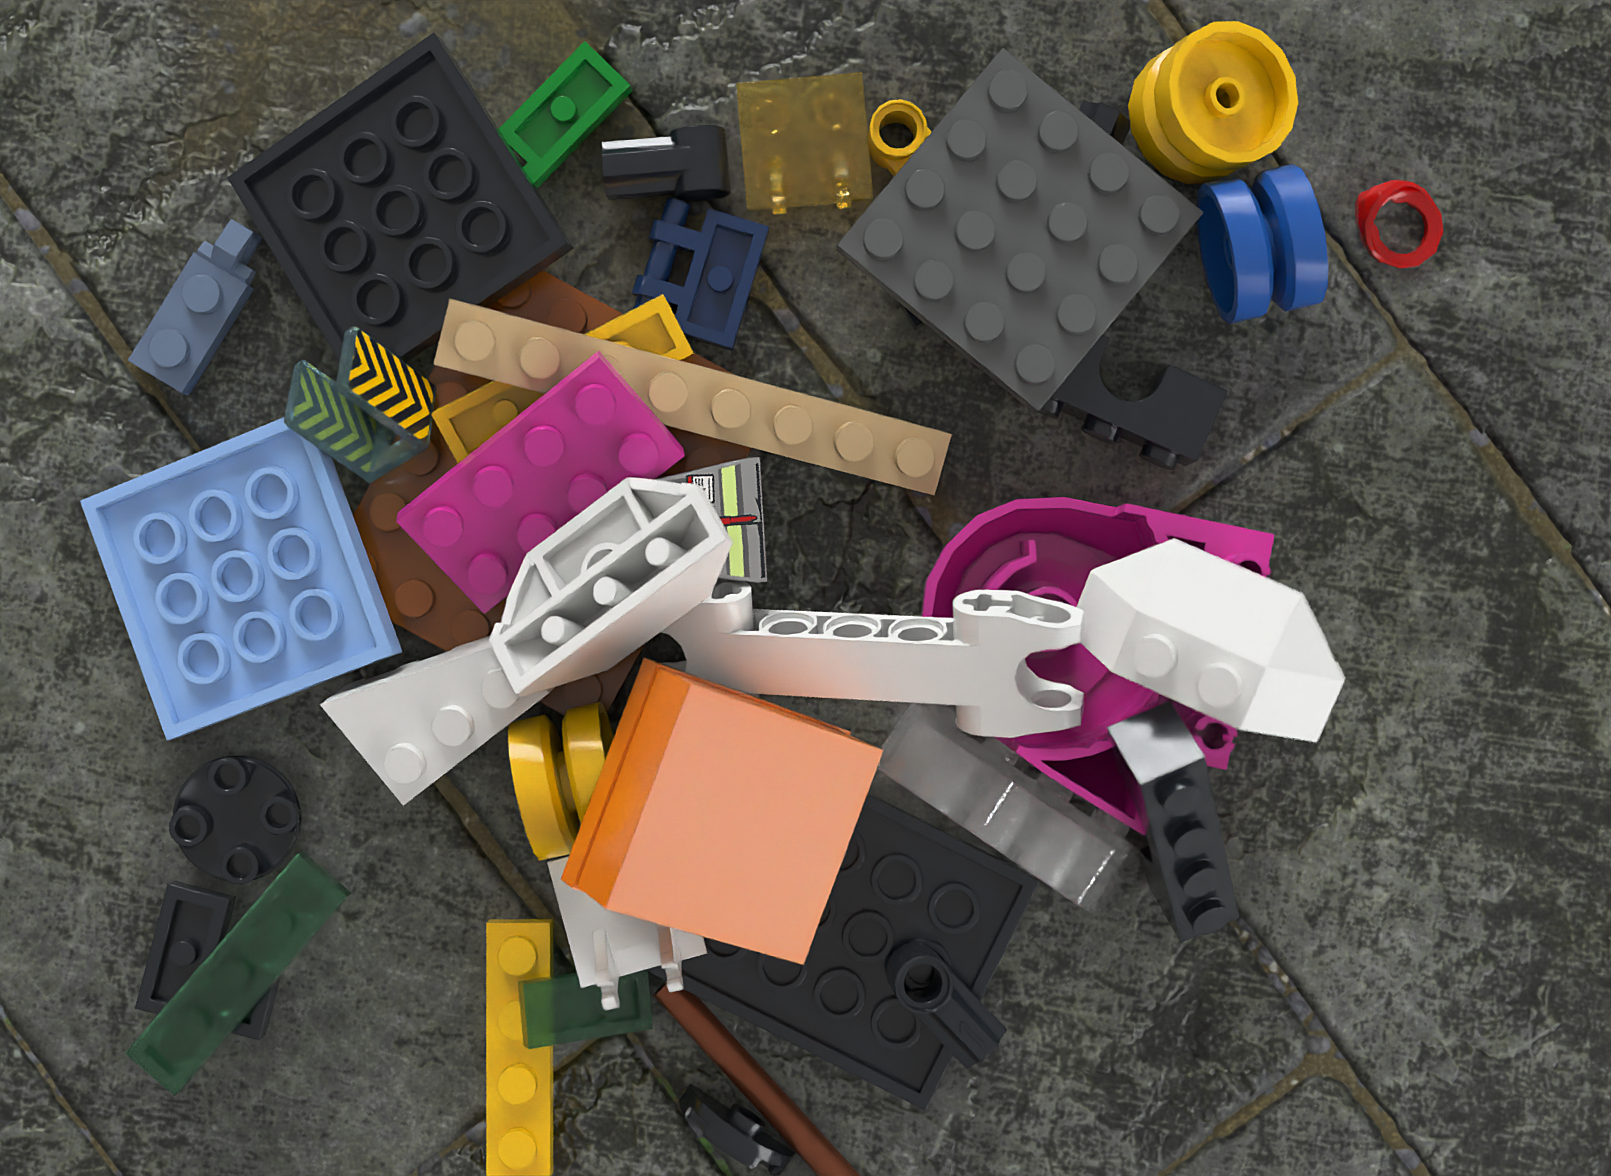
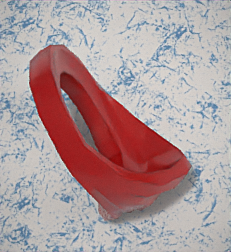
[1355,180,1444,269]

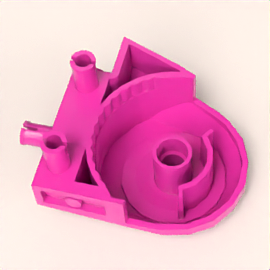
[921,497,1275,835]

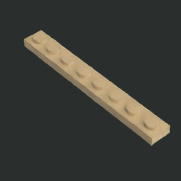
[434,299,952,496]

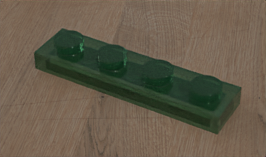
[125,851,351,1096]

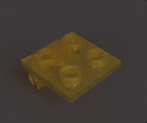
[736,72,873,215]

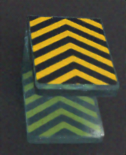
[284,326,437,483]

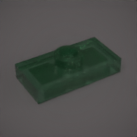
[518,970,653,1049]

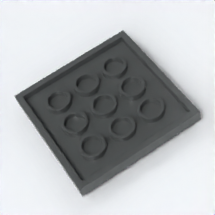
[836,48,1204,415]

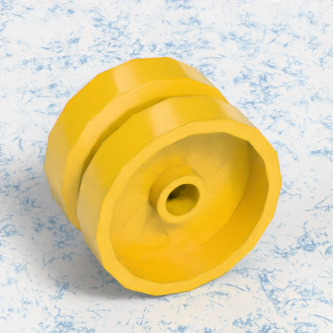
[1128,21,1298,184]
[508,702,614,861]

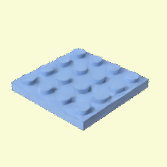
[80,415,402,740]

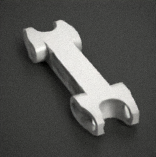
[661,578,1084,738]

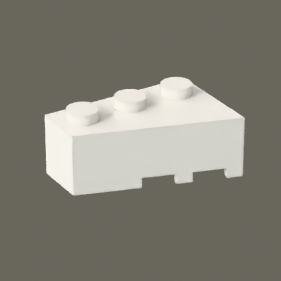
[320,635,554,805]

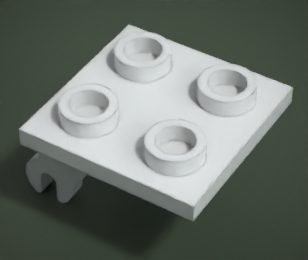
[547,855,707,1010]

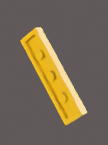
[431,294,693,463]
[486,919,553,1176]

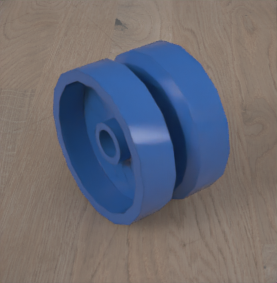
[1196,164,1328,324]

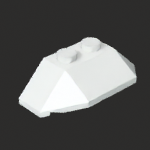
[489,477,733,697]
[1076,539,1346,742]

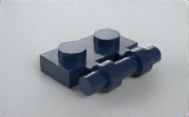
[631,198,769,351]

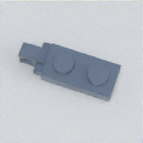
[128,219,263,395]

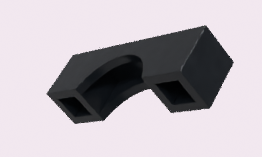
[1107,701,1240,943]

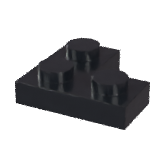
[135,881,282,1040]

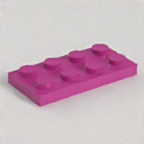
[396,351,685,614]

